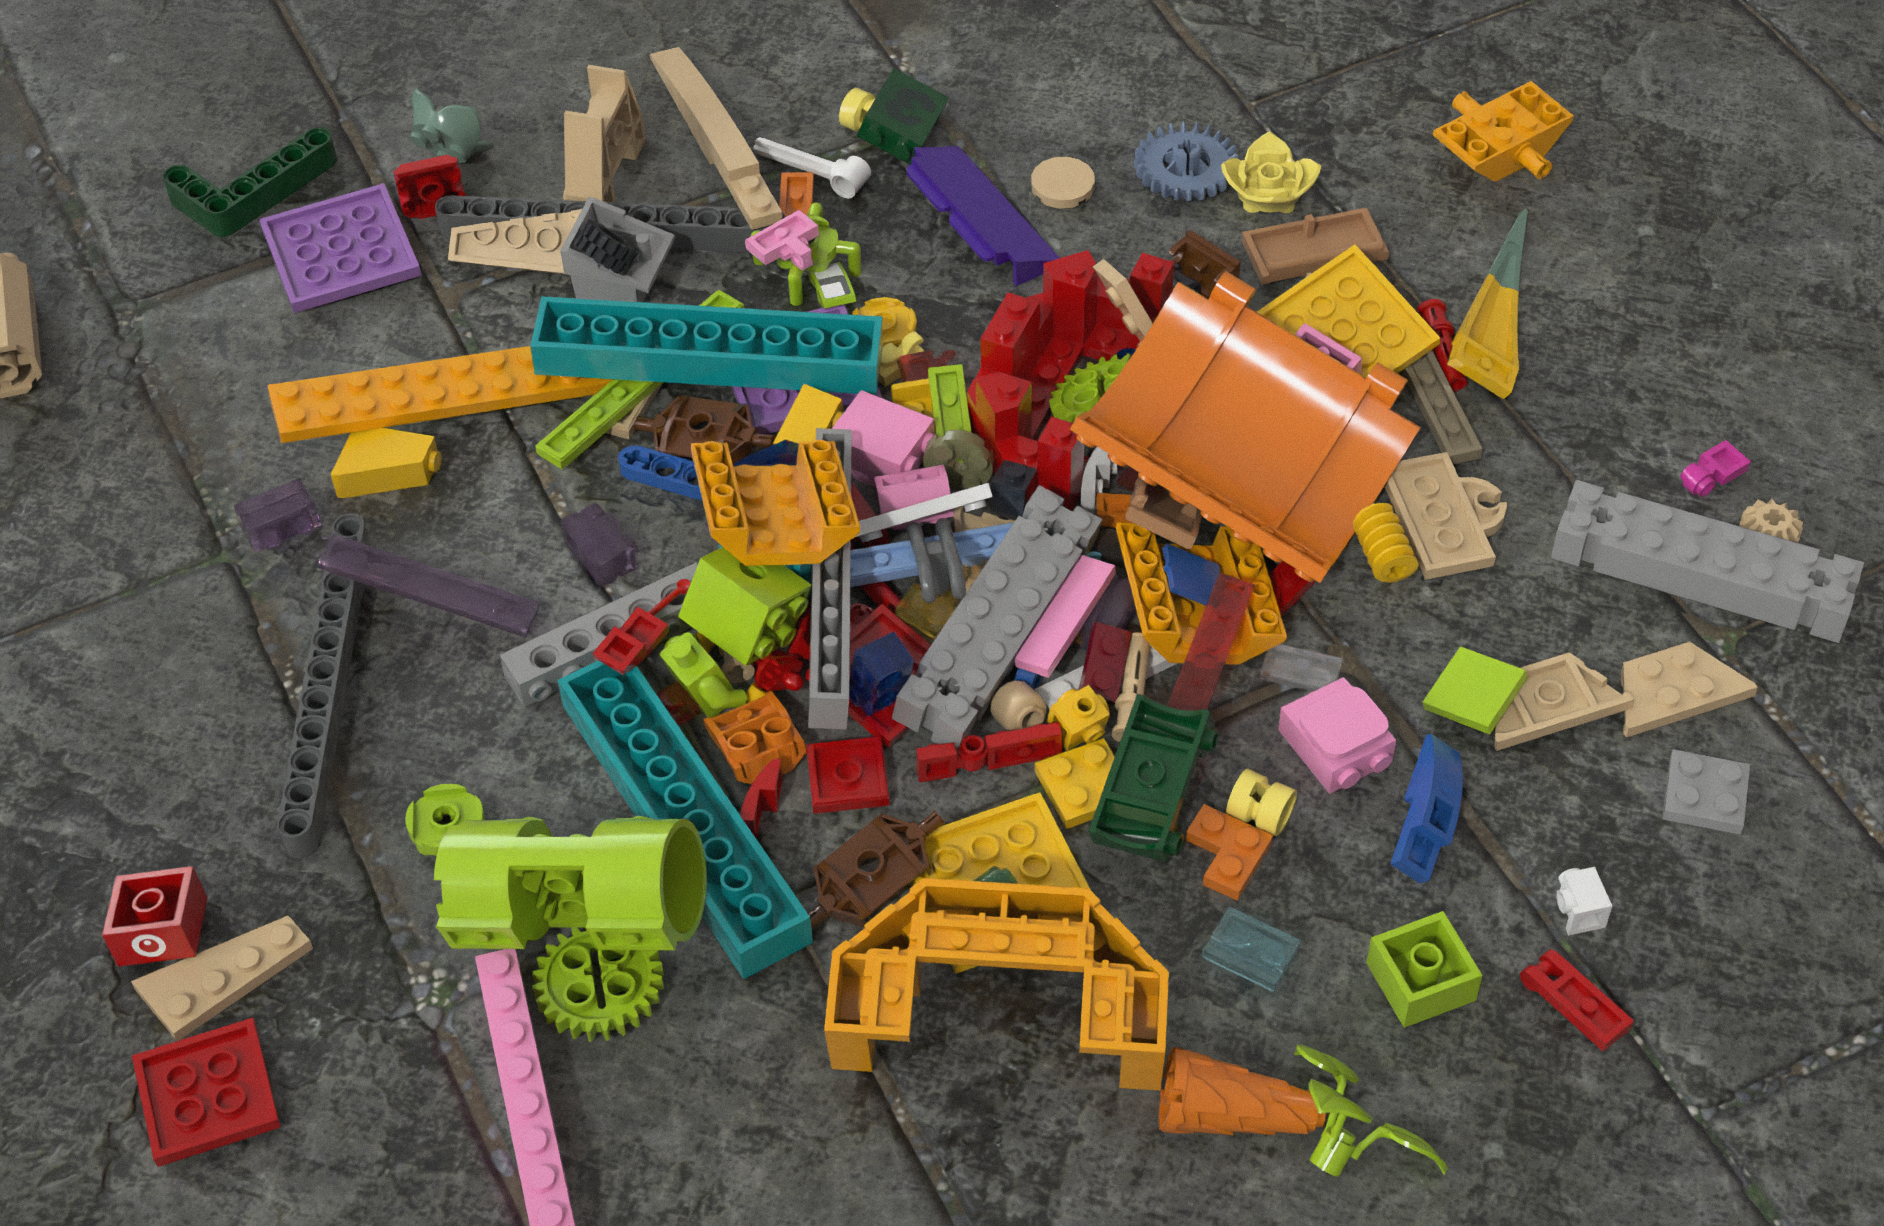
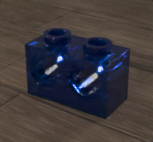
[849,631,914,717]

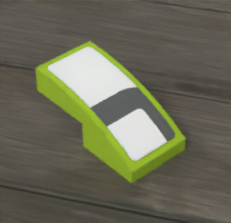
[808,262,856,309]

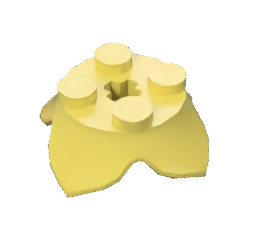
[1221,131,1321,213]

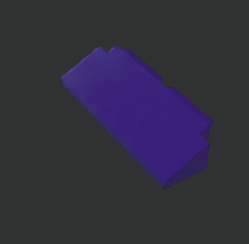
[906,146,1059,286]

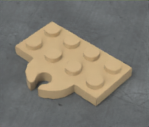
[1384,452,1507,580]

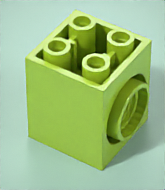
[678,547,812,666]

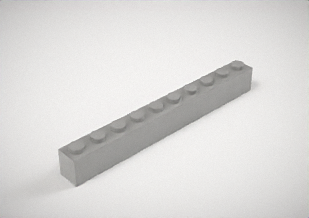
[808,428,852,729]

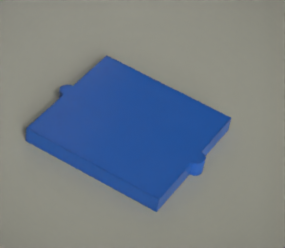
[1163,544,1227,612]

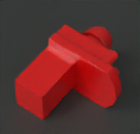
[753,648,804,692]

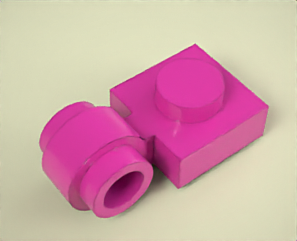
[1680,440,1751,497]

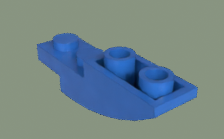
[1390,734,1463,883]

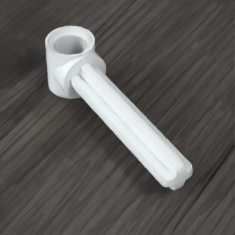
[753,137,871,199]

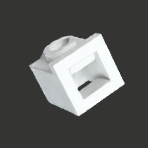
[1556,867,1612,936]

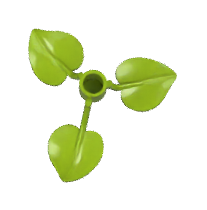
[1294,1044,1448,1177]

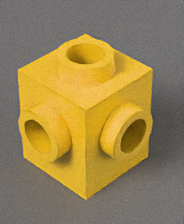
[1046,685,1110,751]

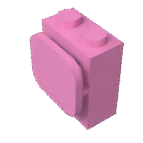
[832,390,937,488]
[1278,677,1396,794]

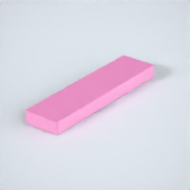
[1014,555,1116,678]

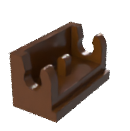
[1168,230,1241,299]

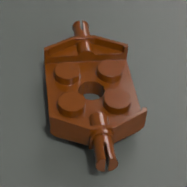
[634,396,776,466]
[808,810,945,930]

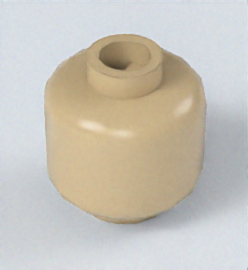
[991,680,1046,731]

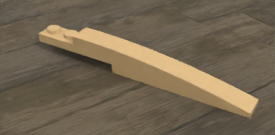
[650,47,782,230]

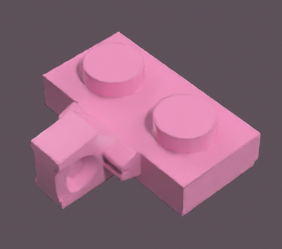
[745,210,819,271]

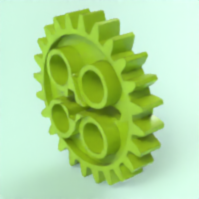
[1049,354,1131,423]
[532,927,664,1042]

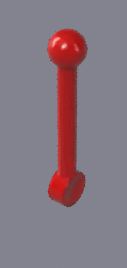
[648,579,691,616]

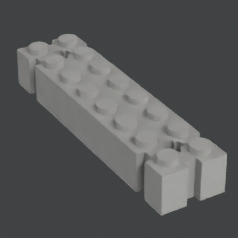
[1551,480,1864,643]
[892,485,1103,750]

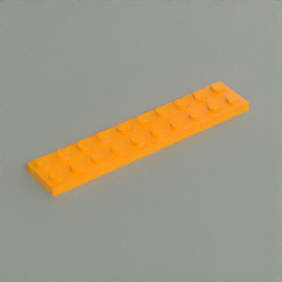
[268,346,613,443]

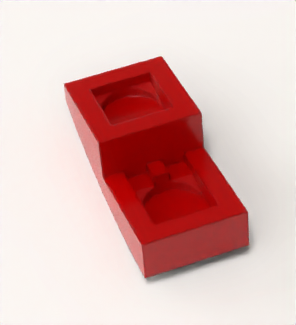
[592,607,669,675]
[740,758,783,839]

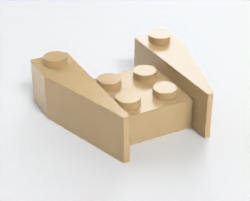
[563,65,646,203]

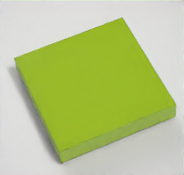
[1422,646,1528,735]

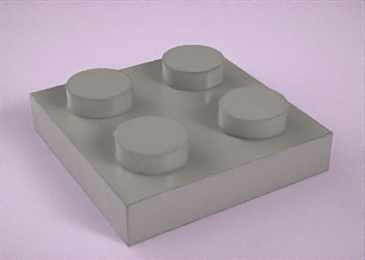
[1662,749,1750,835]

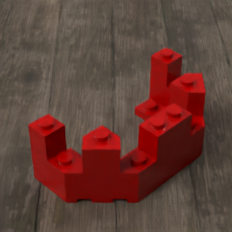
[967,250,1174,512]

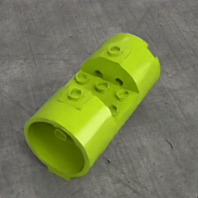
[434,816,707,950]

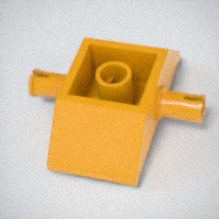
[1433,81,1574,182]

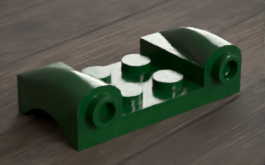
[1088,694,1219,862]

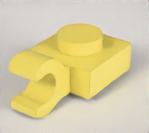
[879,331,925,387]

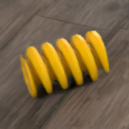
[1353,503,1419,583]

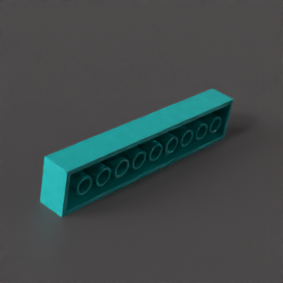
[530,296,883,395]
[557,660,813,979]

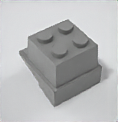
[560,197,675,302]

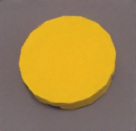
[852,297,917,347]

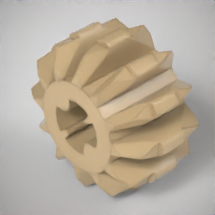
[1739,498,1803,543]

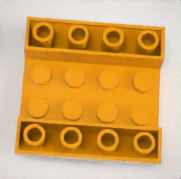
[691,440,860,566]
[1115,522,1287,665]

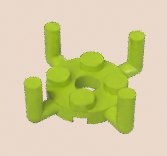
[751,202,862,306]

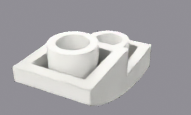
[1081,447,1117,514]

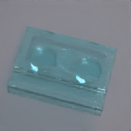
[1202,906,1301,992]

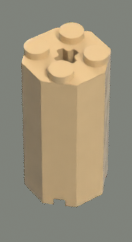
[0,253,42,398]

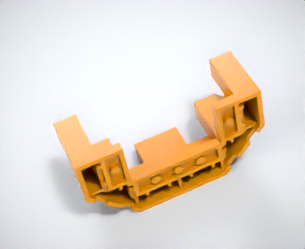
[824,878,1169,1091]

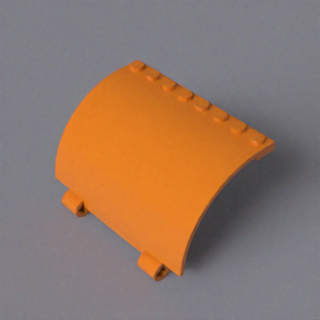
[1069,271,1421,583]

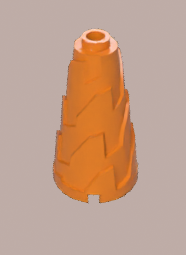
[1158,1047,1326,1136]

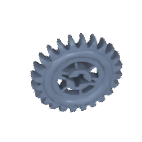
[1134,121,1239,201]

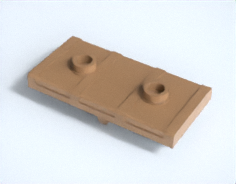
[1242,207,1389,285]
[1125,476,1202,549]

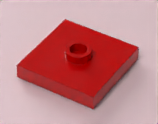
[806,736,890,814]

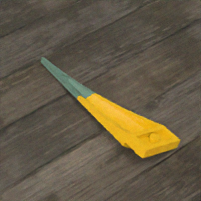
[1447,209,1528,399]

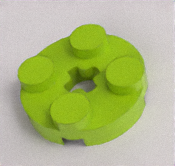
[405,784,485,856]

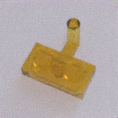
[894,565,971,640]

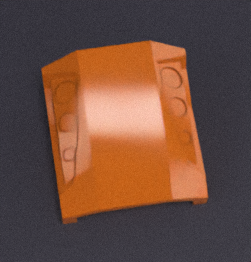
[703,691,806,784]

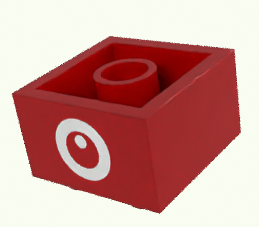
[102,866,208,967]

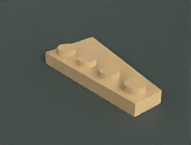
[448,209,582,275]
[131,916,313,1041]

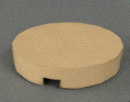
[1031,157,1095,209]

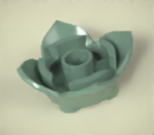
[409,88,495,163]

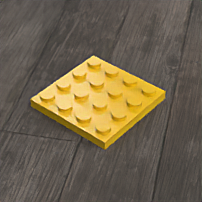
[1257,244,1440,378]
[912,792,1091,974]

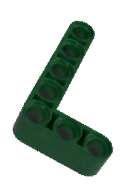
[163,127,337,237]

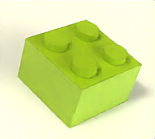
[1366,911,1483,1028]

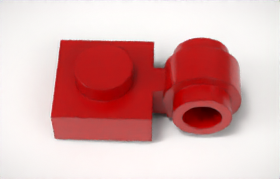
[916,735,987,783]

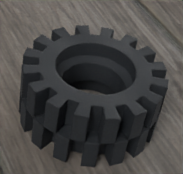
[574,219,640,276]

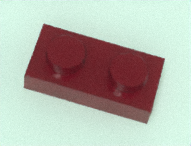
[1078,622,1132,705]

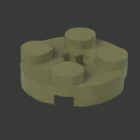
[923,430,995,490]

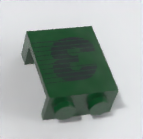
[857,68,949,165]

